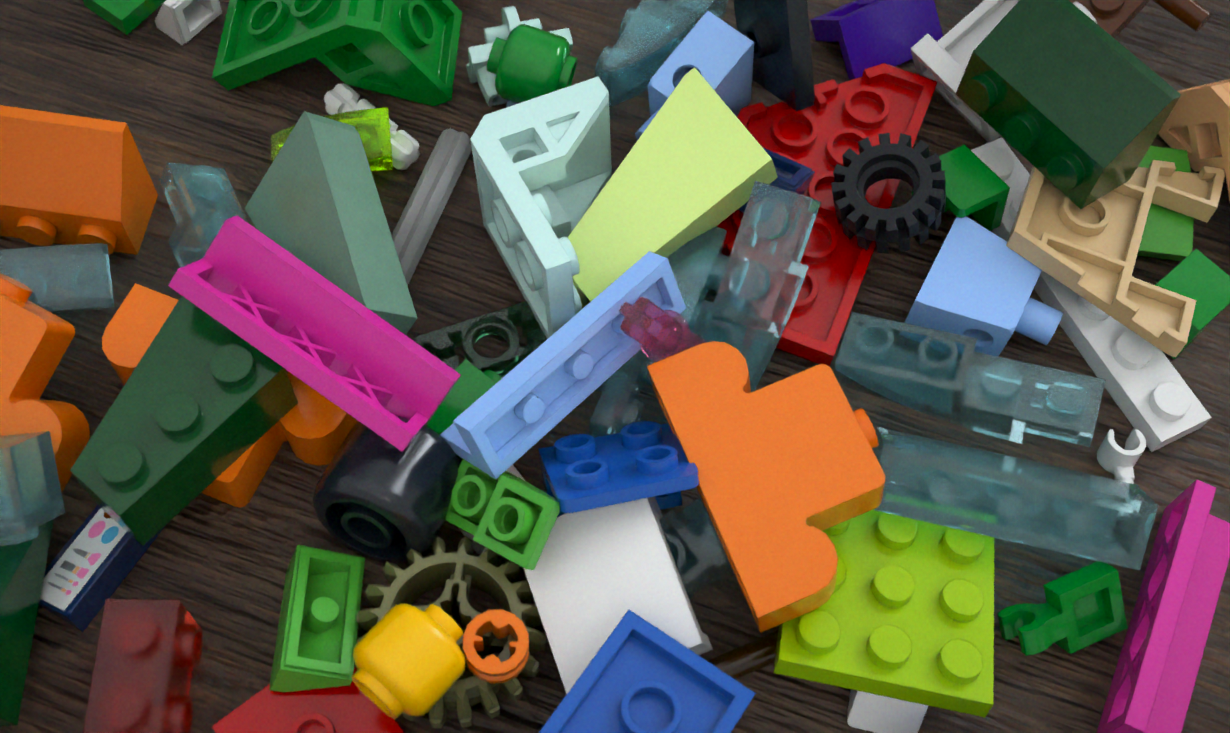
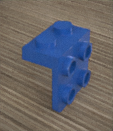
[538,421,699,517]

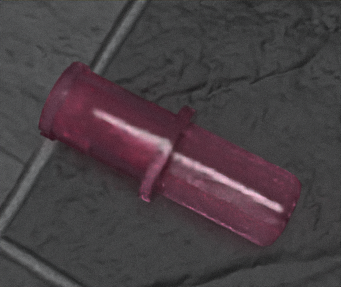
[619,297,707,362]

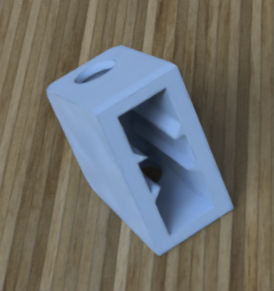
[635,11,754,140]
[901,216,1063,358]

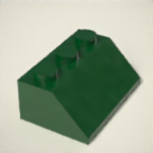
[956,0,1181,209]

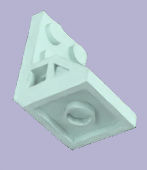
[470,77,612,339]

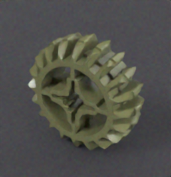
[356,536,546,728]

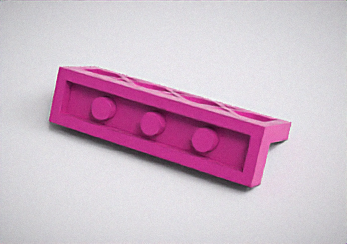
[168,215,461,452]
[1096,480,1230,733]

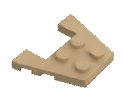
[1006,160,1225,357]

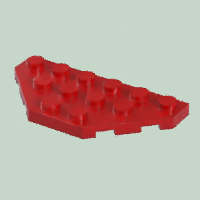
[710,63,938,366]

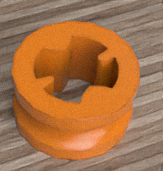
[463,609,529,683]

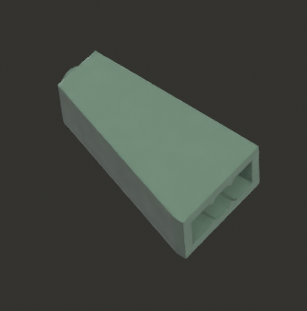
[244,111,418,335]

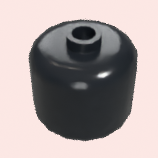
[312,416,461,564]

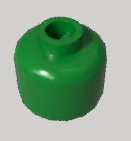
[487,24,578,104]

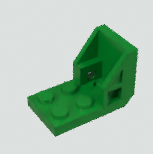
[212,0,462,106]

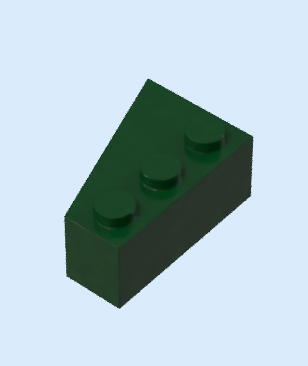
[70,296,298,546]

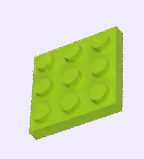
[773,503,995,717]

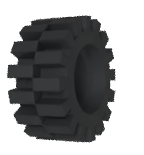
[831,133,946,254]

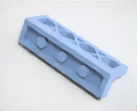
[440,251,686,479]

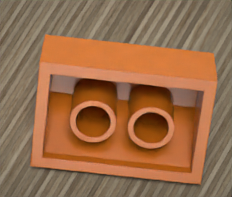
[0,105,158,255]

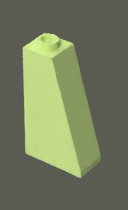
[567,67,778,307]

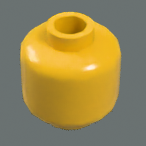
[351,603,465,719]

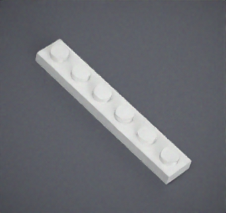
[971,137,1212,452]

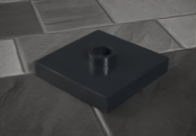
[733,0,815,111]

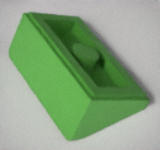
[269,545,365,692]

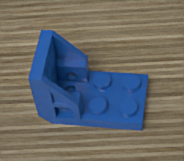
[539,609,756,733]

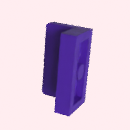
[810,0,943,80]

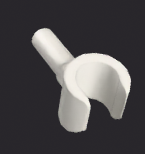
[1097,429,1146,523]

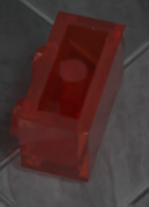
[83,599,203,733]

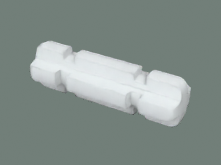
[324,83,420,170]

